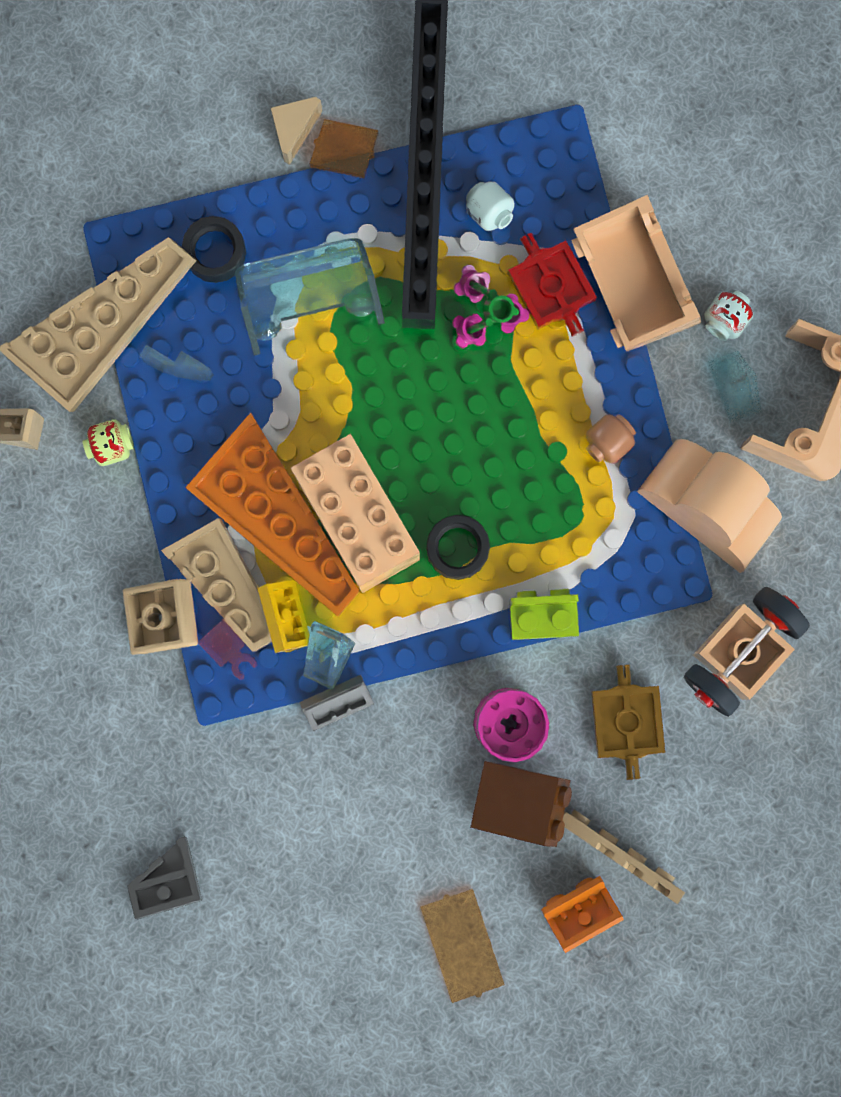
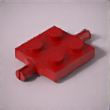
[507,233,597,337]

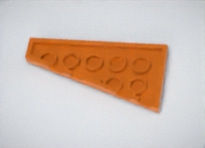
[186,412,360,617]

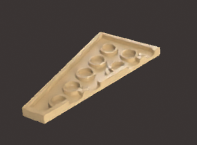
[0,237,197,412]

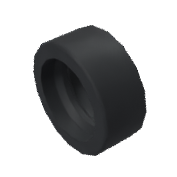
[181,216,246,283]
[426,515,490,580]

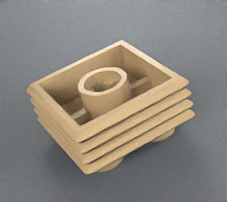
[123,579,198,655]

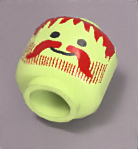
[82,419,134,466]

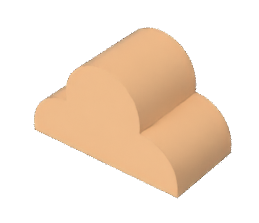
[637,439,782,573]

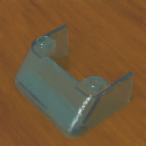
[235,238,385,356]

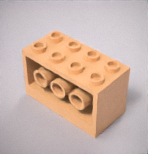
[291,434,420,593]

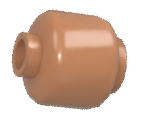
[586,414,636,464]

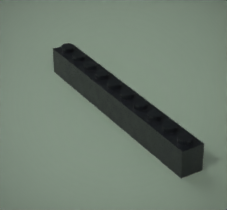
[402,0,448,329]

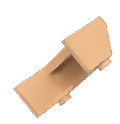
[741,319,841,481]

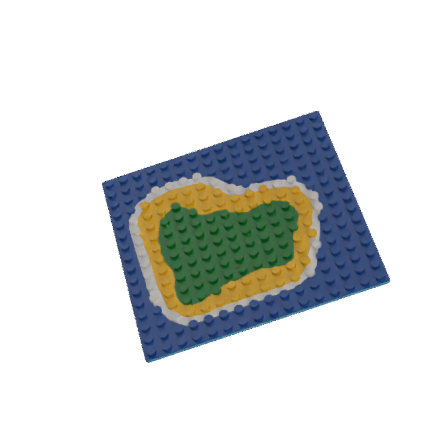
[83,105,713,726]

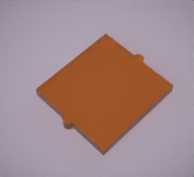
[309,119,379,178]

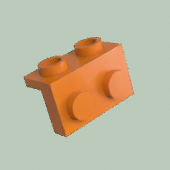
[541,876,624,953]

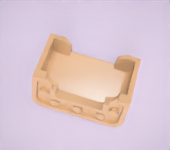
[571,195,701,352]

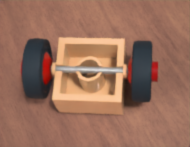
[684,587,810,717]

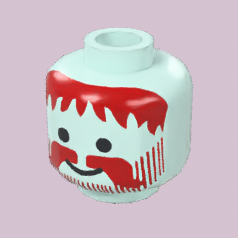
[704,291,753,341]

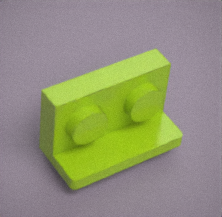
[509,589,579,640]

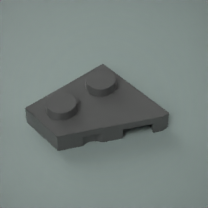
[127,836,203,920]

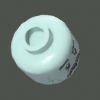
[466,182,514,231]

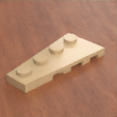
[161,518,272,652]
[562,810,685,904]

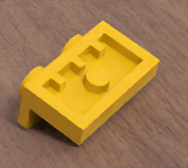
[257,580,312,653]

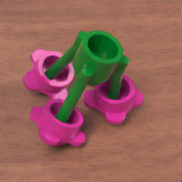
[452,265,529,348]

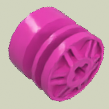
[473,687,550,762]

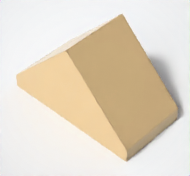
[271,97,322,165]
[0,408,44,450]

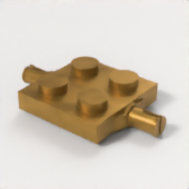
[591,665,665,780]

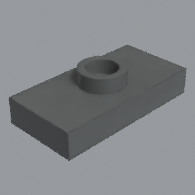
[300,675,374,731]

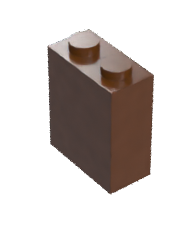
[470,761,572,847]

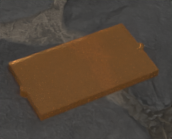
[420,889,505,1003]

